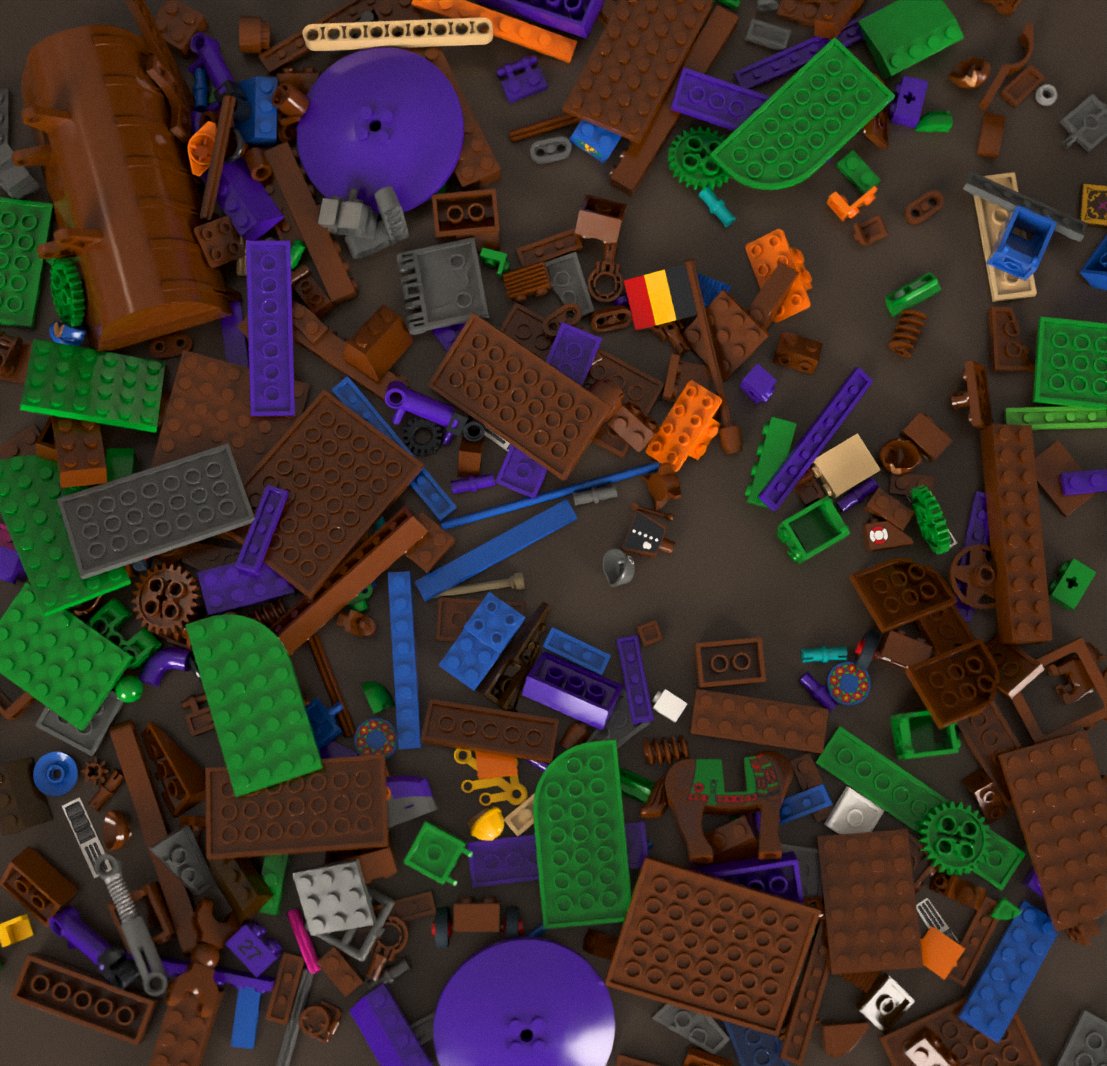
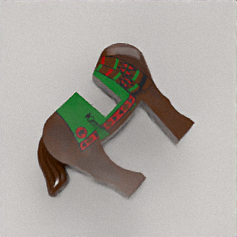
[640,750,793,864]

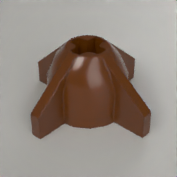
[642,463,681,510]

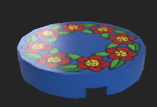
[826,662,871,705]
[354,718,398,759]

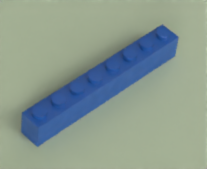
[388,571,422,750]

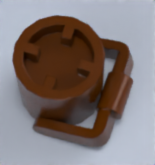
[271,82,309,126]
[299,999,343,1043]

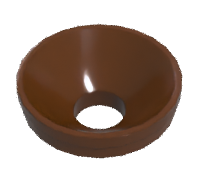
[103,810,131,851]

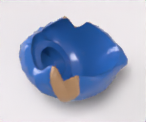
[49,321,88,346]

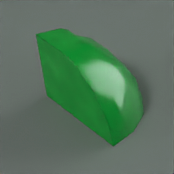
[915,110,953,132]
[361,681,396,714]

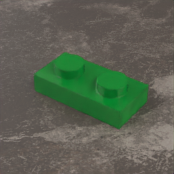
[836,150,881,195]

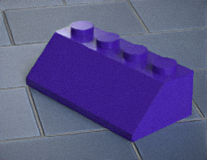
[200,157,284,241]
[522,651,623,730]
[349,984,434,1066]

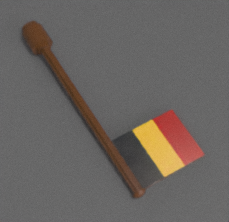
[624,258,744,454]

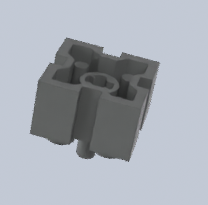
[0,142,42,200]
[318,188,378,239]

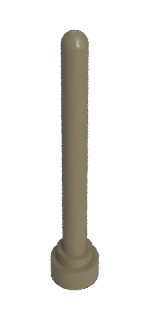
[421,572,525,599]

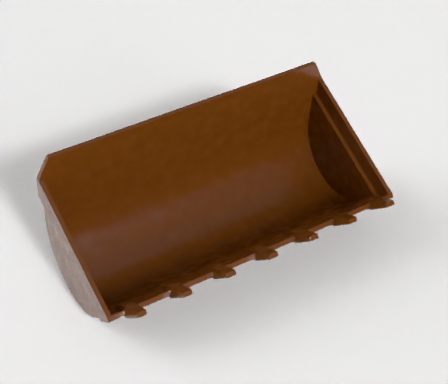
[11,25,243,352]

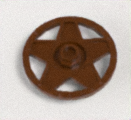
[949,544,996,610]

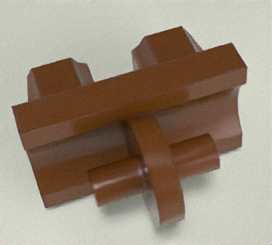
[337,610,377,639]

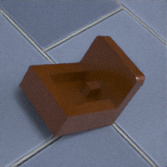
[853,215,889,246]
[583,929,618,960]

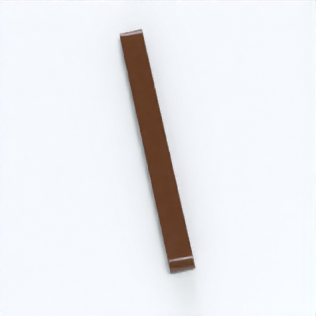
[109,719,196,957]

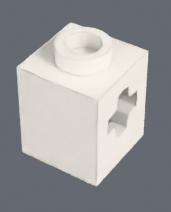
[651,689,687,723]

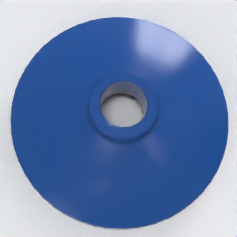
[33,752,78,796]

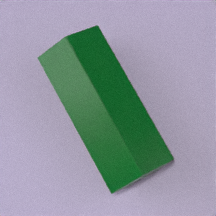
[885,272,941,317]
[619,767,654,804]

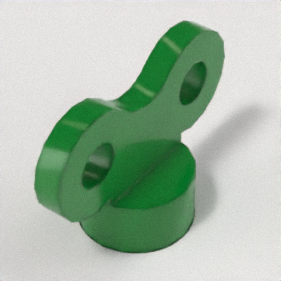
[346,584,373,612]

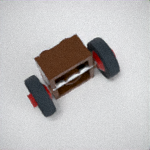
[854,629,935,671]
[432,896,523,949]

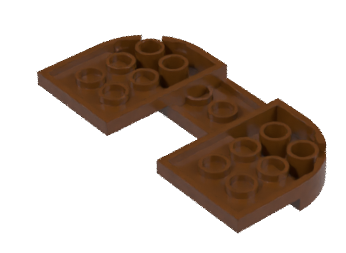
[849,558,1000,729]

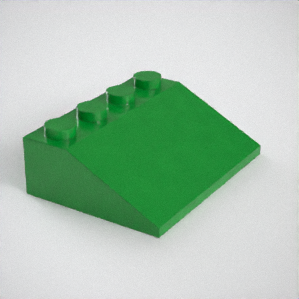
[857,0,964,80]

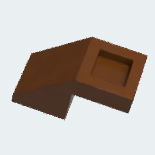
[929,870,987,911]

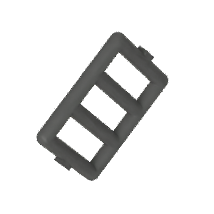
[304,885,394,961]

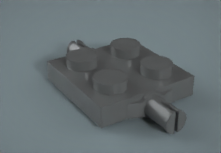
[1060,94,1107,153]

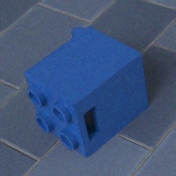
[986,205,1057,281]

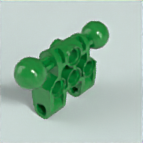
[76,598,162,703]

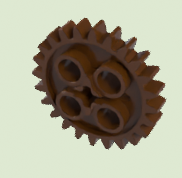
[131,563,202,635]

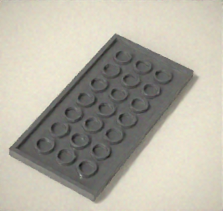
[57,443,255,580]

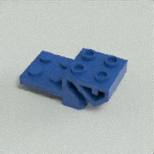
[438,592,525,691]

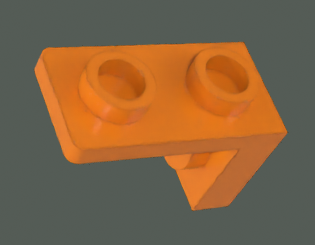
[826,186,877,221]

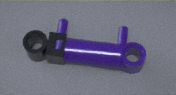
[188,32,252,122]
[385,381,485,445]
[49,905,141,990]

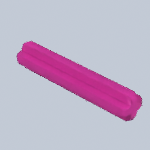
[286,909,322,974]

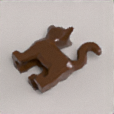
[1045,642,1107,705]

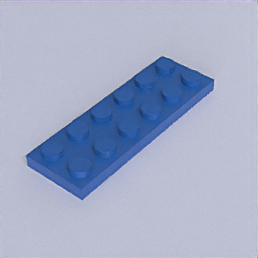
[957,900,1059,1043]

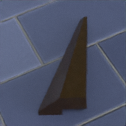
[475,602,553,712]

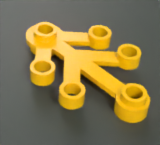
[454,748,528,806]

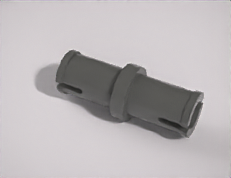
[572,484,618,506]
[367,957,412,992]

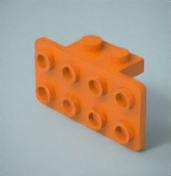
[745,229,812,322]
[646,380,722,472]

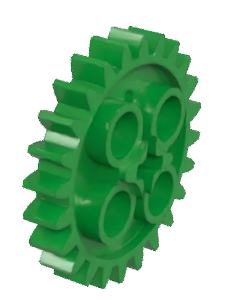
[667,126,729,191]
[50,257,85,328]
[910,484,951,555]
[918,801,992,875]

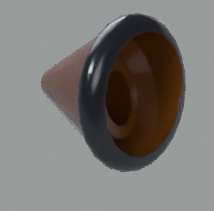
[224,127,251,163]

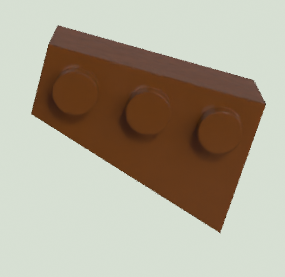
[814,0,865,40]

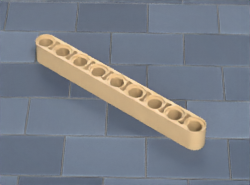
[302,17,493,51]

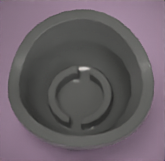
[602,549,635,587]

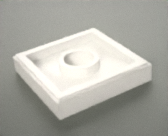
[824,786,884,834]

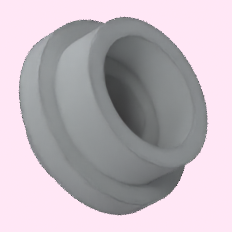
[1035,85,1057,106]

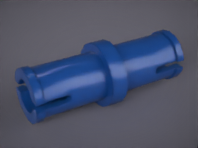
[192,68,209,112]

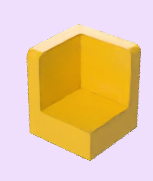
[0,914,34,947]

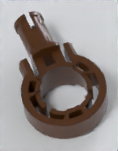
[587,243,624,303]
[648,319,690,356]
[365,915,410,980]

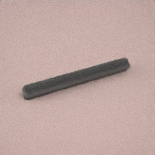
[276,968,314,1066]

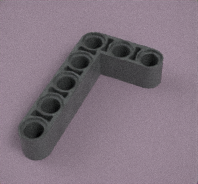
[344,186,409,259]

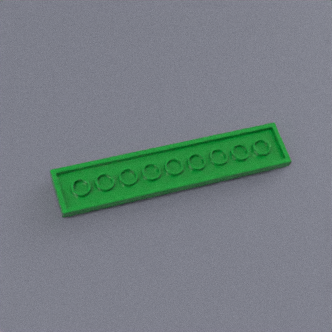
[814,726,1026,891]

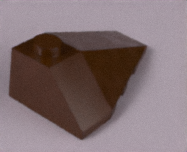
[141,721,206,818]

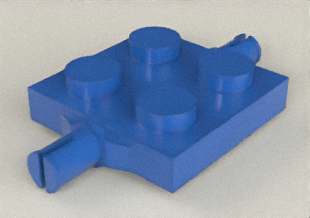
[305,698,344,751]

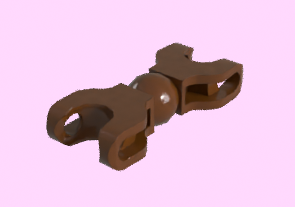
[165,897,241,1018]

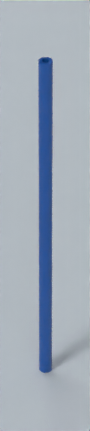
[440,461,661,530]

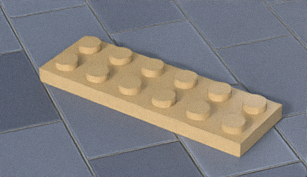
[974,172,1037,302]

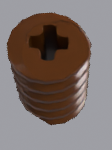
[888,309,928,358]
[245,598,287,628]
[643,735,689,766]

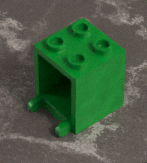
[776,496,850,565]
[890,711,961,760]
[403,820,473,886]

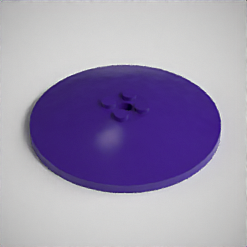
[297,47,464,216]
[433,937,615,1066]

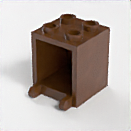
[107,881,176,954]

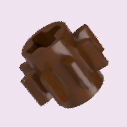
[81,757,111,785]

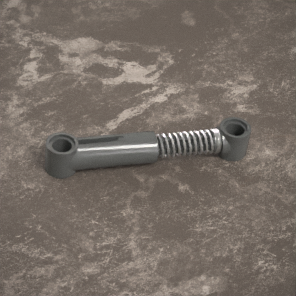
[94,854,171,996]

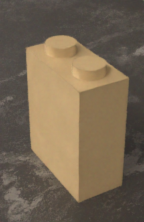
[810,433,881,500]

